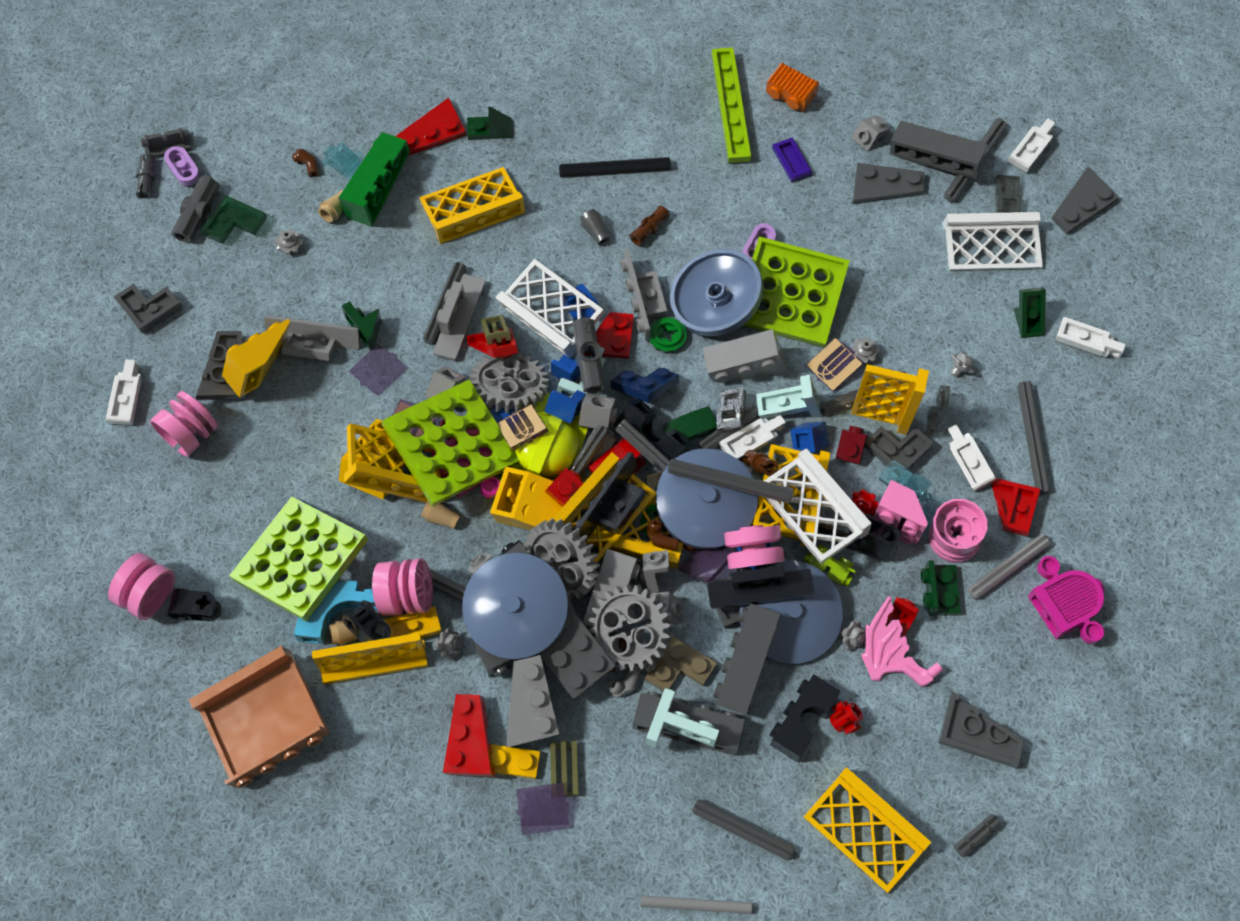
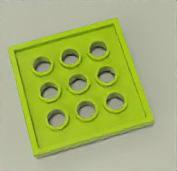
[743,236,850,348]
[382,380,519,507]
[229,497,369,622]

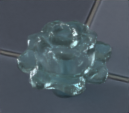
[916,490,935,516]

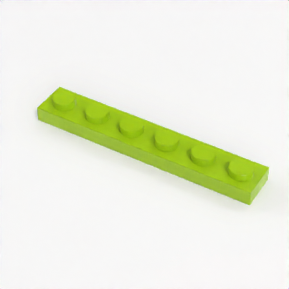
[711,47,751,163]

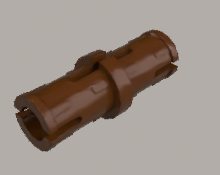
[629,205,670,246]
[743,450,778,476]

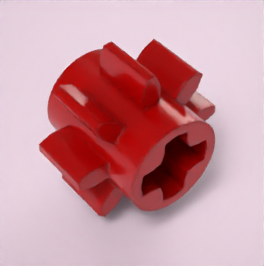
[830,700,863,735]

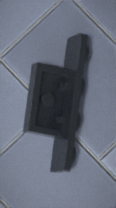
[574,452,646,542]
[707,563,814,609]

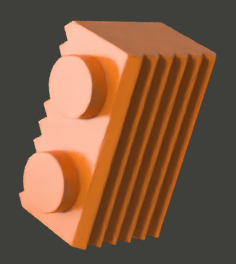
[766,63,819,112]

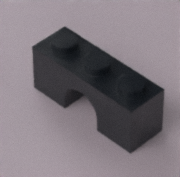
[614,399,694,460]
[769,674,841,762]

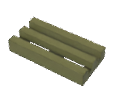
[481,315,511,345]
[550,741,578,797]

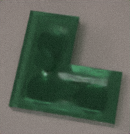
[201,195,267,244]

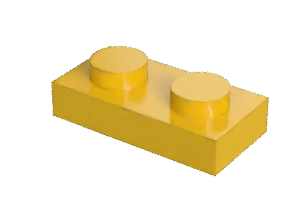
[385,606,442,638]
[490,744,540,779]

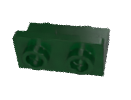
[921,560,961,616]

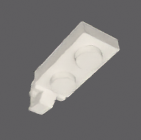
[1008,118,1055,173]
[1055,317,1126,359]
[106,359,142,425]
[719,415,786,461]
[948,424,997,491]

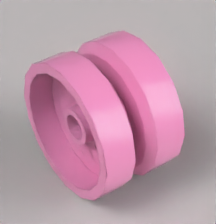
[724,525,785,569]
[108,553,175,620]

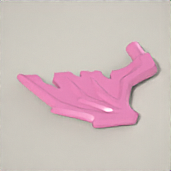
[861,596,943,687]

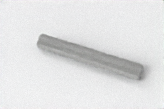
[968,534,1050,600]

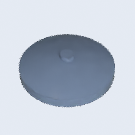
[670,249,764,336]
[656,448,758,550]
[462,553,569,660]
[739,560,843,665]

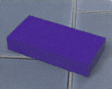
[772,137,812,183]

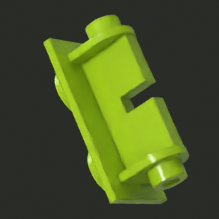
[803,544,857,586]

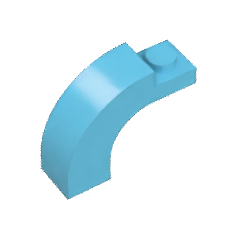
[294,581,377,645]

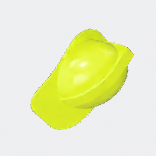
[511,393,588,481]

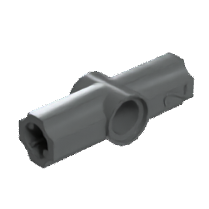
[171,175,220,243]
[572,317,605,393]

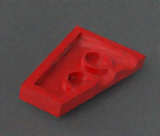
[396,98,466,156]
[443,694,495,777]

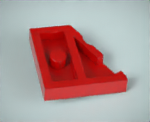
[584,312,634,359]
[467,327,518,359]
[991,478,1040,536]

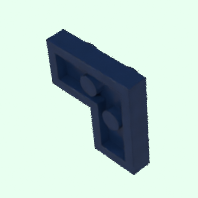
[611,368,679,403]

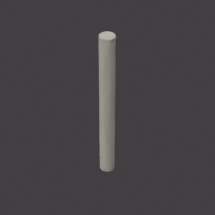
[640,895,752,914]

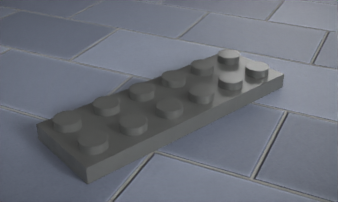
[505,542,616,700]

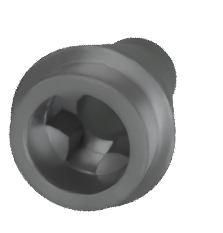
[580,209,610,245]

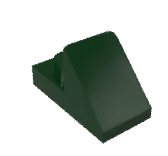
[467,106,513,140]
[1013,287,1046,338]
[342,301,381,351]

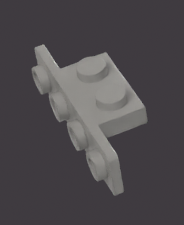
[620,249,667,340]
[433,274,485,361]
[264,315,360,361]

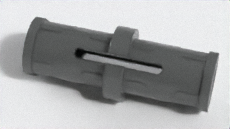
[136,153,155,199]

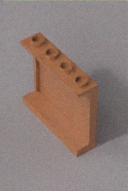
[189,646,330,788]

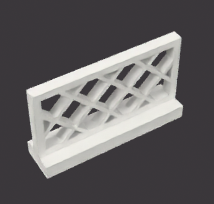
[943,212,1043,271]
[495,259,605,359]
[764,448,872,564]

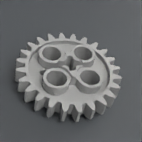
[470,353,549,413]
[524,518,600,600]
[588,584,673,671]

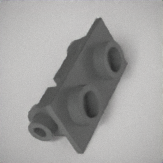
[141,127,192,157]

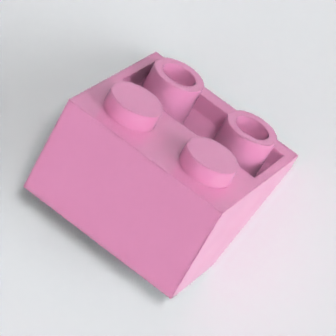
[874,480,928,545]

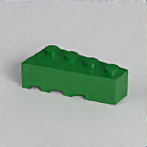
[338,132,410,227]

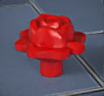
[851,489,879,516]

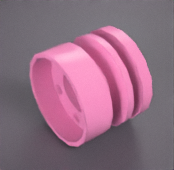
[149,391,219,457]
[929,499,988,563]
[372,558,433,617]

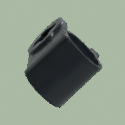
[848,514,901,558]
[167,588,221,621]
[342,600,391,642]

